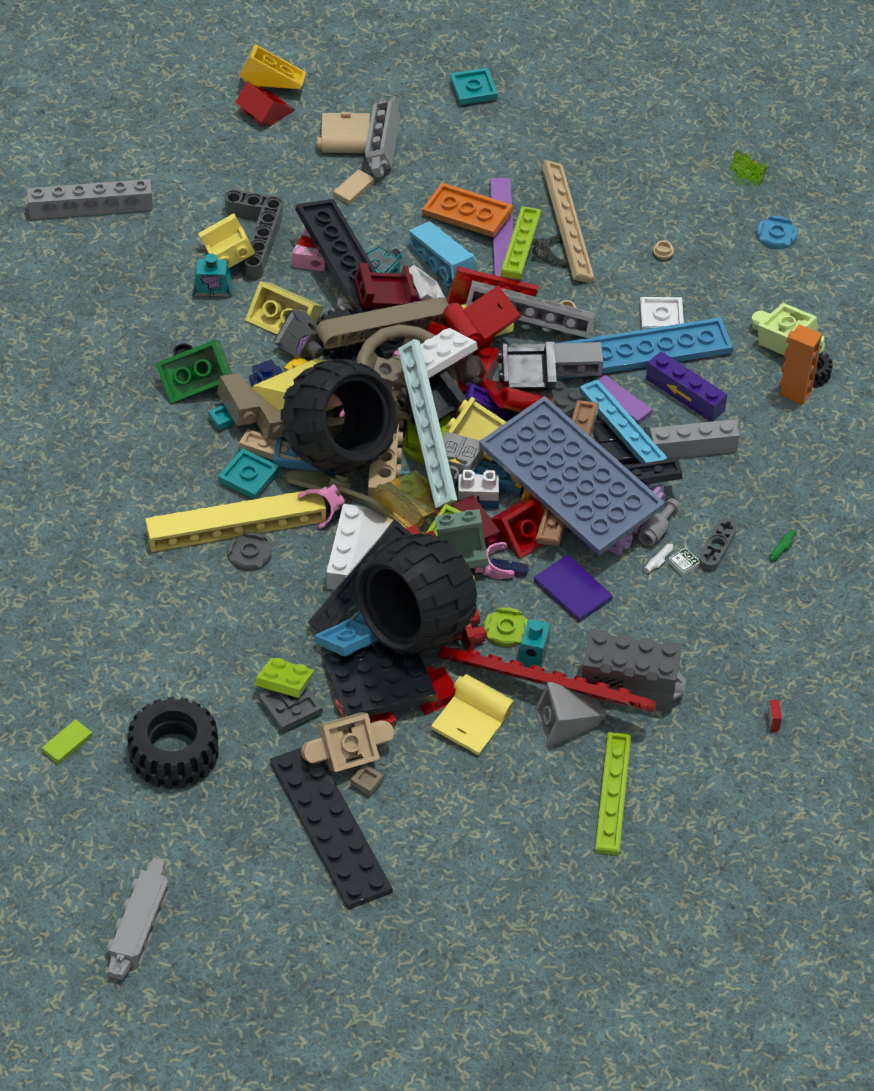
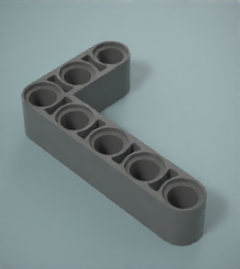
[225,190,283,280]

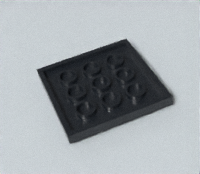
[322,642,437,717]

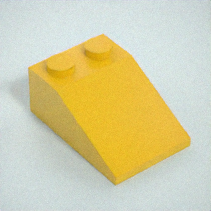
[239,44,306,89]

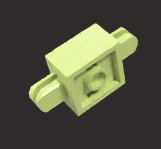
[752,303,825,355]

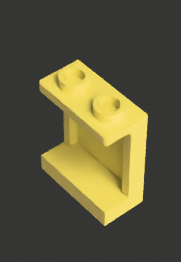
[198,213,255,268]
[446,397,506,463]

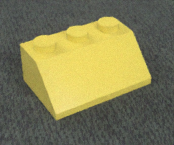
[245,281,323,334]

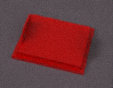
[419,666,456,715]

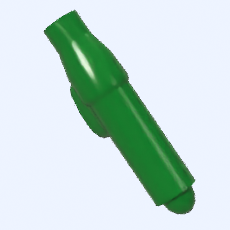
[769,529,796,561]

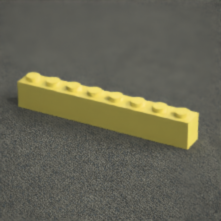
[145,488,326,552]

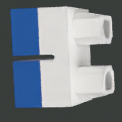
[457,470,499,509]

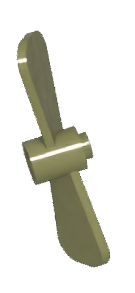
[285,469,389,518]

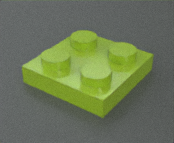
[255,658,314,698]

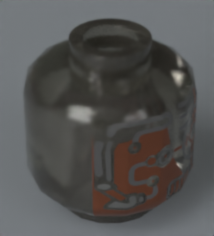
[455,353,487,386]

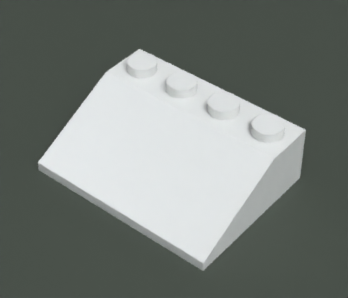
[327,504,407,590]

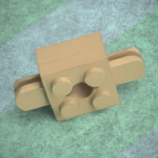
[301,712,394,772]

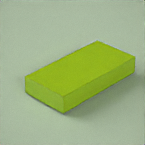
[42,719,93,765]

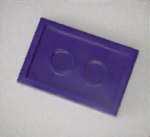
[534,555,613,623]

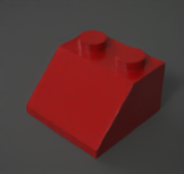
[235,82,295,126]
[491,498,544,559]

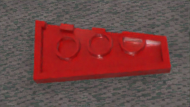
[447,267,538,305]

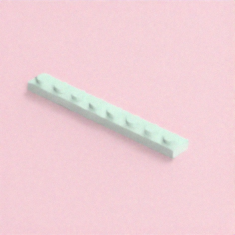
[398,339,457,509]

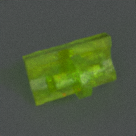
[729,150,768,185]

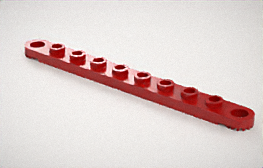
[438,646,657,712]

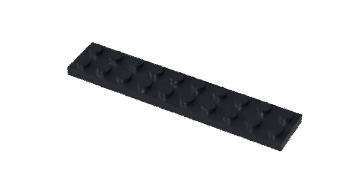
[295,199,405,359]

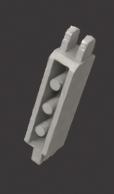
[365,96,401,178]
[107,858,169,980]

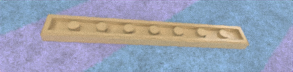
[542,160,595,283]

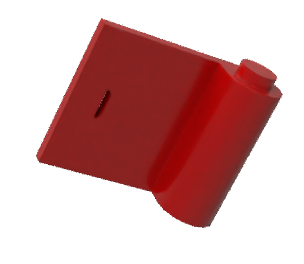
[443,285,521,348]
[479,378,552,413]

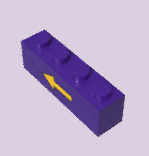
[646,351,728,422]

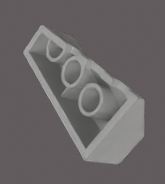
[644,419,740,459]

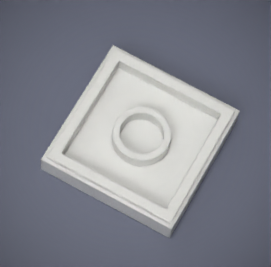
[640,297,684,330]

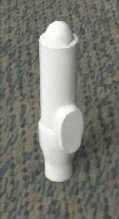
[643,544,673,574]

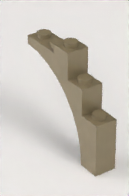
[217,373,345,445]

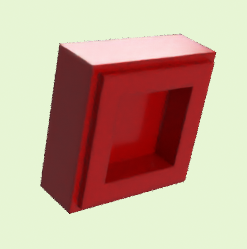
[768,700,782,732]

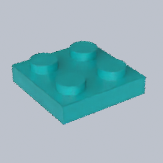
[450,68,498,105]
[218,448,279,500]

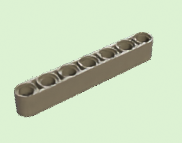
[316,297,449,349]

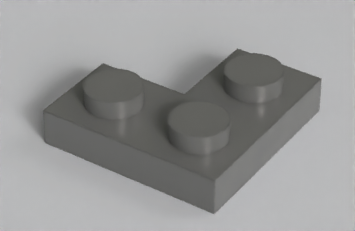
[259,690,323,733]

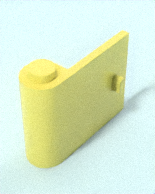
[430,674,515,756]

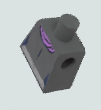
[273,309,324,359]

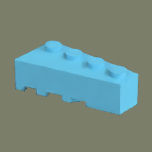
[409,221,476,288]

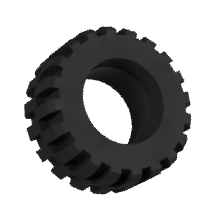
[127,697,219,789]

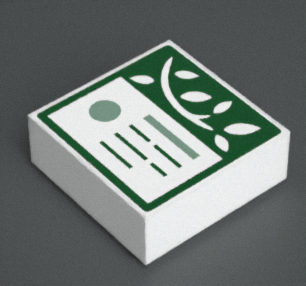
[668,548,700,577]

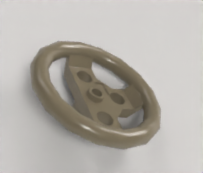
[357,324,458,420]

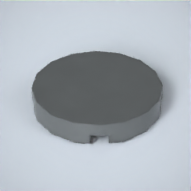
[228,532,272,571]

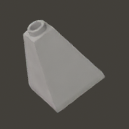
[535,682,606,747]

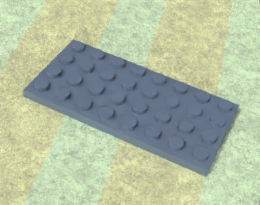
[479,396,665,555]

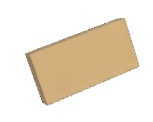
[333,169,374,205]

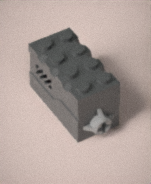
[582,629,686,713]

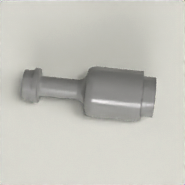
[638,498,680,546]

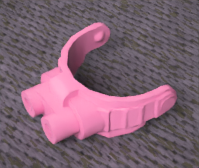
[298,484,346,529]
[473,542,515,580]

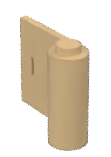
[318,112,370,154]

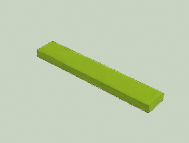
[500,206,541,280]
[595,732,631,856]

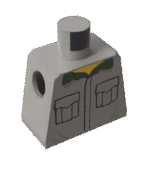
[443,431,485,484]

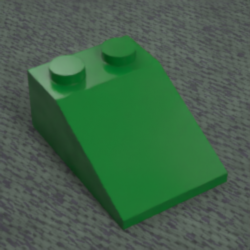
[155,340,232,403]

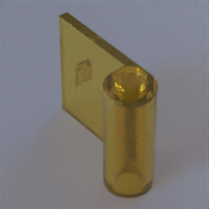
[372,470,453,530]

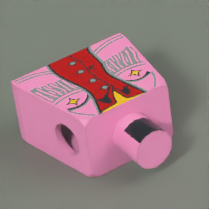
[292,228,328,272]

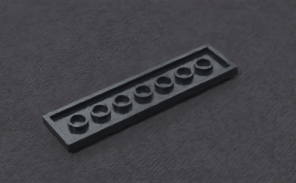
[270,747,393,910]

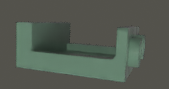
[435,509,489,568]

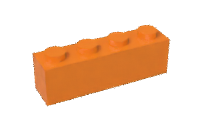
[779,324,822,405]

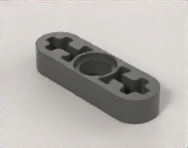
[699,519,737,571]

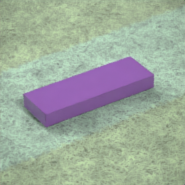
[599,375,652,425]

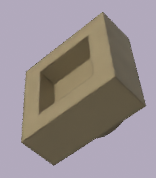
[351,764,384,796]

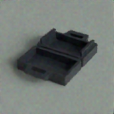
[593,419,640,466]

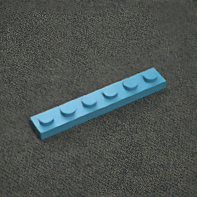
[579,379,668,463]

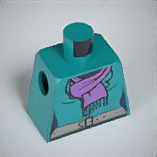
[192,253,233,297]

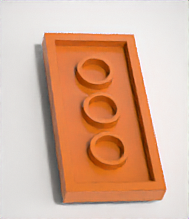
[422,183,513,237]

